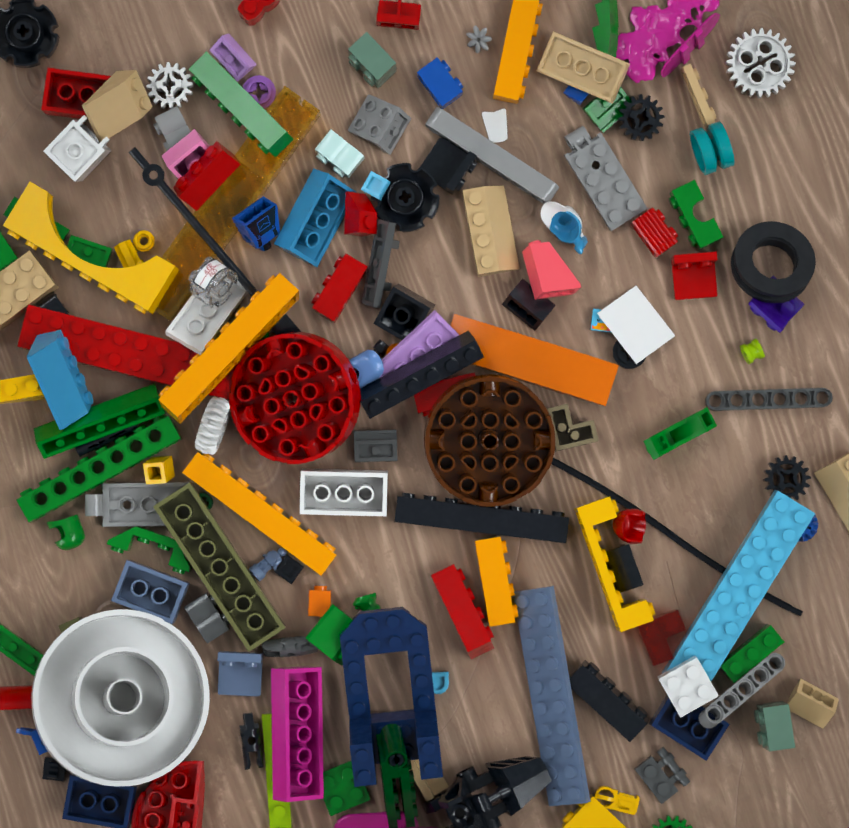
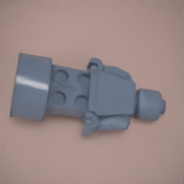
[249,547,287,582]

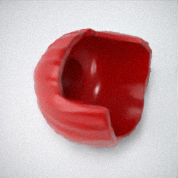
[613,509,646,544]

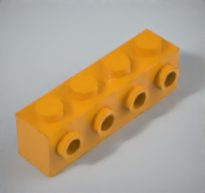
[475,537,518,627]

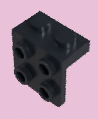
[420,137,478,195]

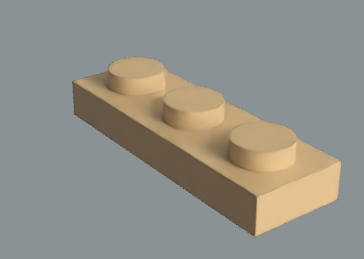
[680,64,716,129]

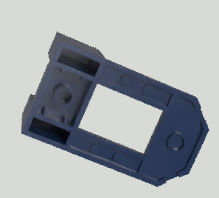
[340,607,443,787]

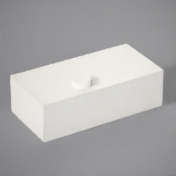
[300,468,388,516]

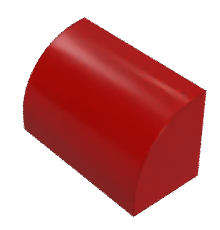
[0,685,33,710]

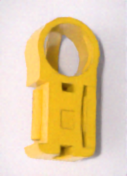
[594,786,640,815]

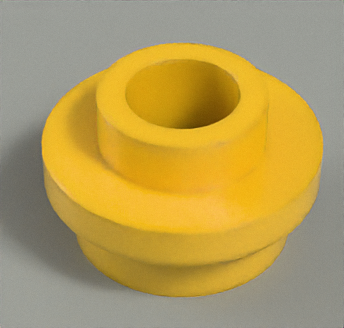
[133,230,155,252]

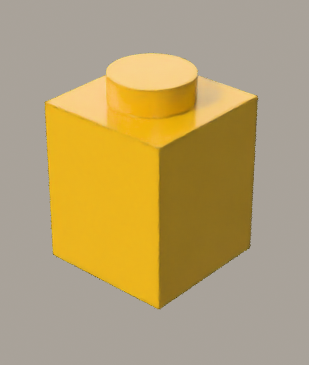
[143,456,175,484]

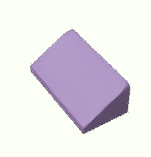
[210,34,256,81]

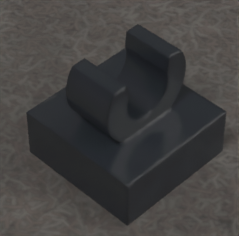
[42,757,66,781]

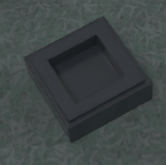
[274,554,304,584]

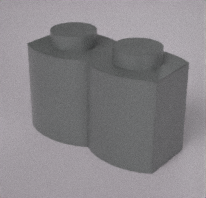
[184,593,230,644]

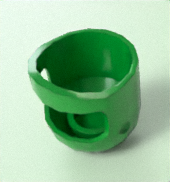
[46,514,85,550]

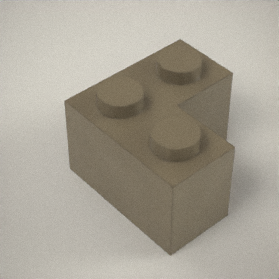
[547,404,599,452]

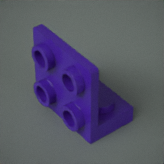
[748,276,805,333]

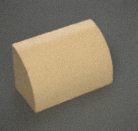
[787,679,839,728]

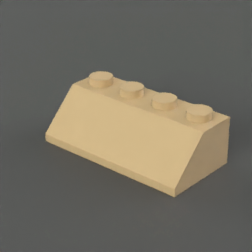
[462,186,520,277]
[814,452,849,532]

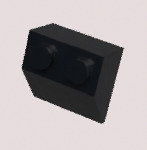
[373,284,435,340]

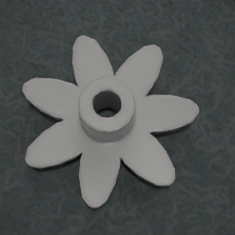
[466,25,492,53]

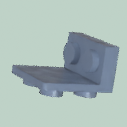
[217,651,263,697]

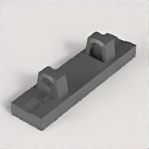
[361,219,400,308]

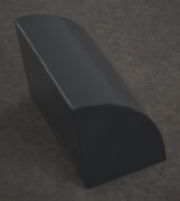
[502,278,556,331]
[606,544,644,593]

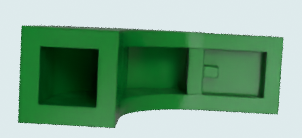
[643,407,717,460]

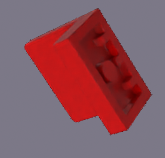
[671,251,718,300]

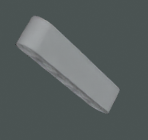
[699,653,785,728]

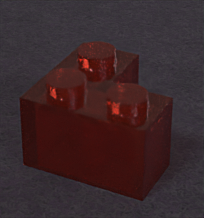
[636,609,686,666]

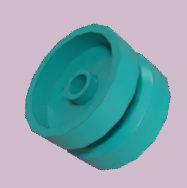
[689,121,735,175]

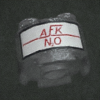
[188,256,238,308]

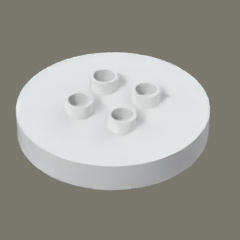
[31,609,210,787]

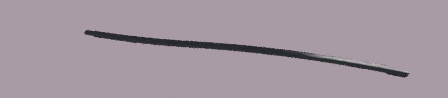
[551,457,803,616]

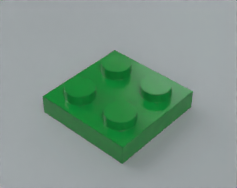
[323,760,371,816]

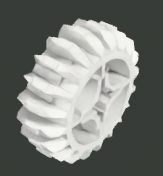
[195,396,231,455]

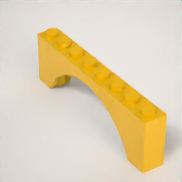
[3,182,179,314]

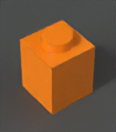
[308,586,332,617]

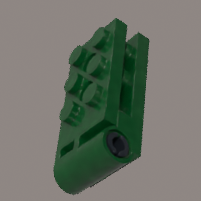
[376,724,418,828]

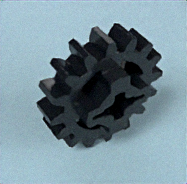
[617,94,665,141]
[763,455,811,500]

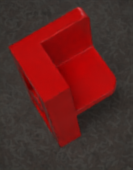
[376,0,421,30]

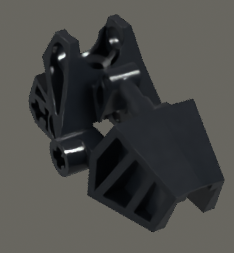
[422,756,552,828]

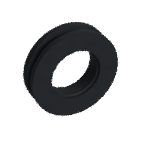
[731,221,816,303]

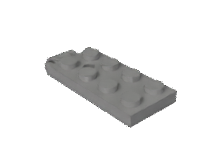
[564,126,648,231]
[85,482,189,527]

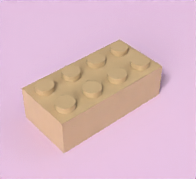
[0,250,59,331]

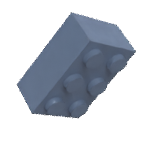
[111,560,190,624]

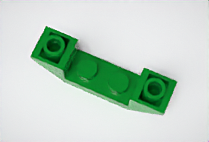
[107,526,192,574]

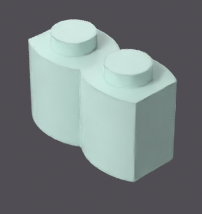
[315,129,365,178]

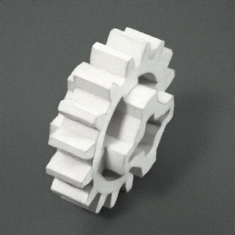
[146,62,194,109]

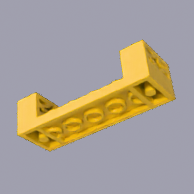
[574,497,655,632]

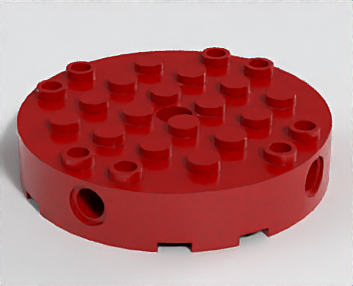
[229,332,361,464]

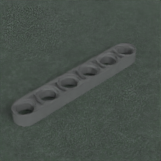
[705,388,833,411]

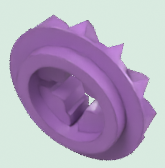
[243,75,276,108]

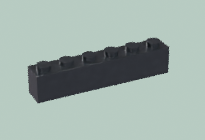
[360,330,484,419]

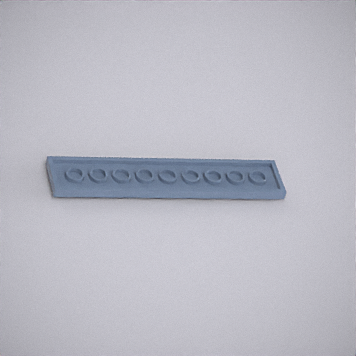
[513,586,591,806]

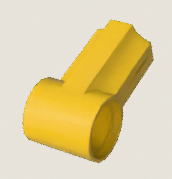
[114,239,144,268]

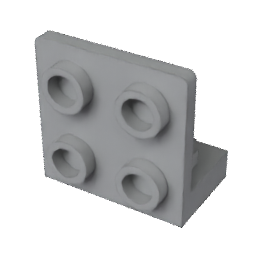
[348,95,411,155]

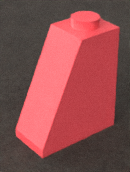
[522,240,581,300]

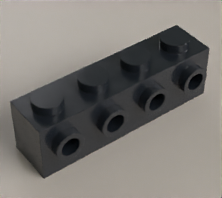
[569,660,649,742]

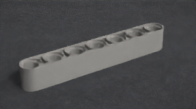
[425,107,560,204]

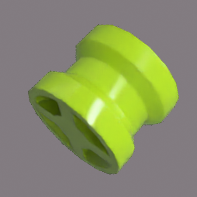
[740,338,765,364]

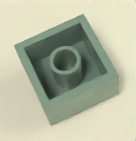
[348,32,397,88]
[754,701,795,752]

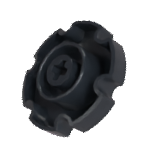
[0,0,60,68]
[371,163,440,232]

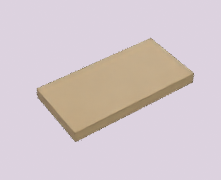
[536,31,630,104]

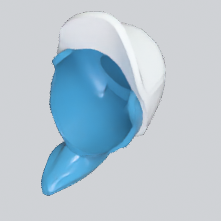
[540,201,588,254]

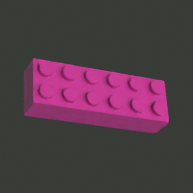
[271,666,324,802]

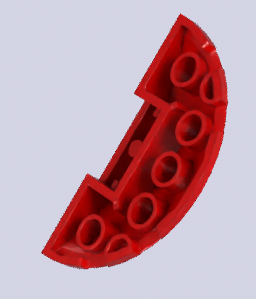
[131,761,205,828]

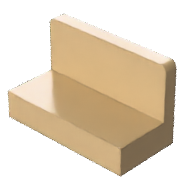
[409,759,448,802]

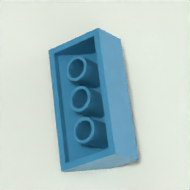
[274,168,357,267]
[27,330,93,430]

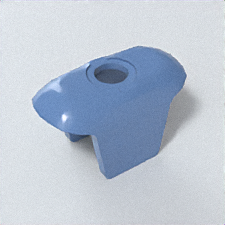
[349,350,384,389]

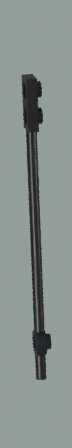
[128,147,301,335]

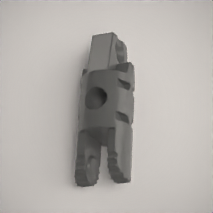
[262,636,318,657]

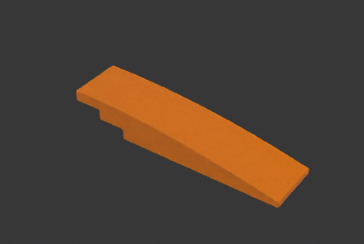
[450,314,619,406]

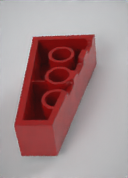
[431,564,494,660]

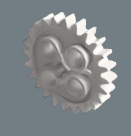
[725,28,796,98]

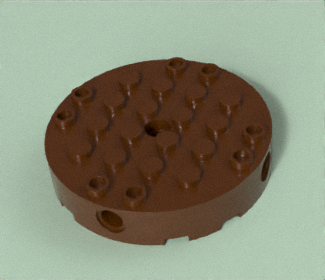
[424,374,555,507]

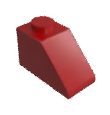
[344,192,377,237]

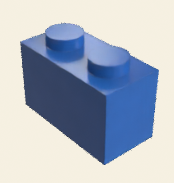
[417,57,463,109]

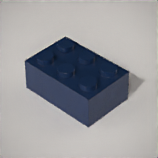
[649,695,730,761]
[62,774,137,828]

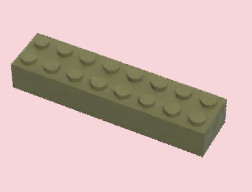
[153,482,286,652]

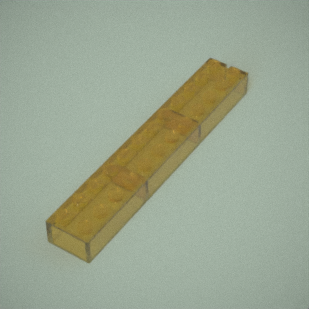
[155,86,321,323]

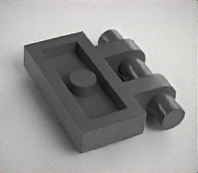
[634,747,690,804]

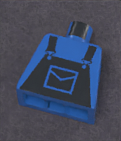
[232,196,280,251]

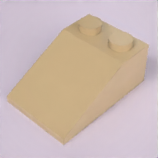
[82,70,153,143]

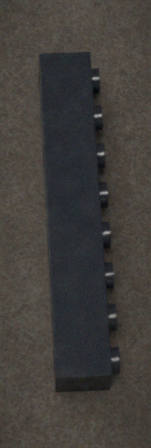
[394,493,569,543]

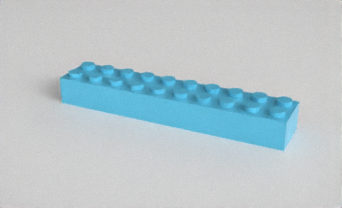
[662,490,815,681]

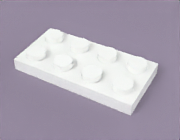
[165,271,248,355]

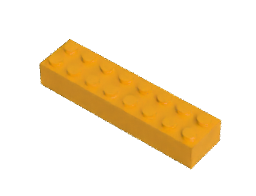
[158,273,299,424]

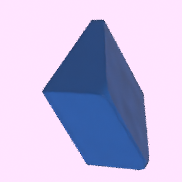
[563,85,588,105]

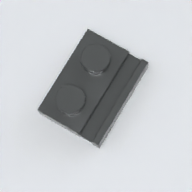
[354,430,398,462]

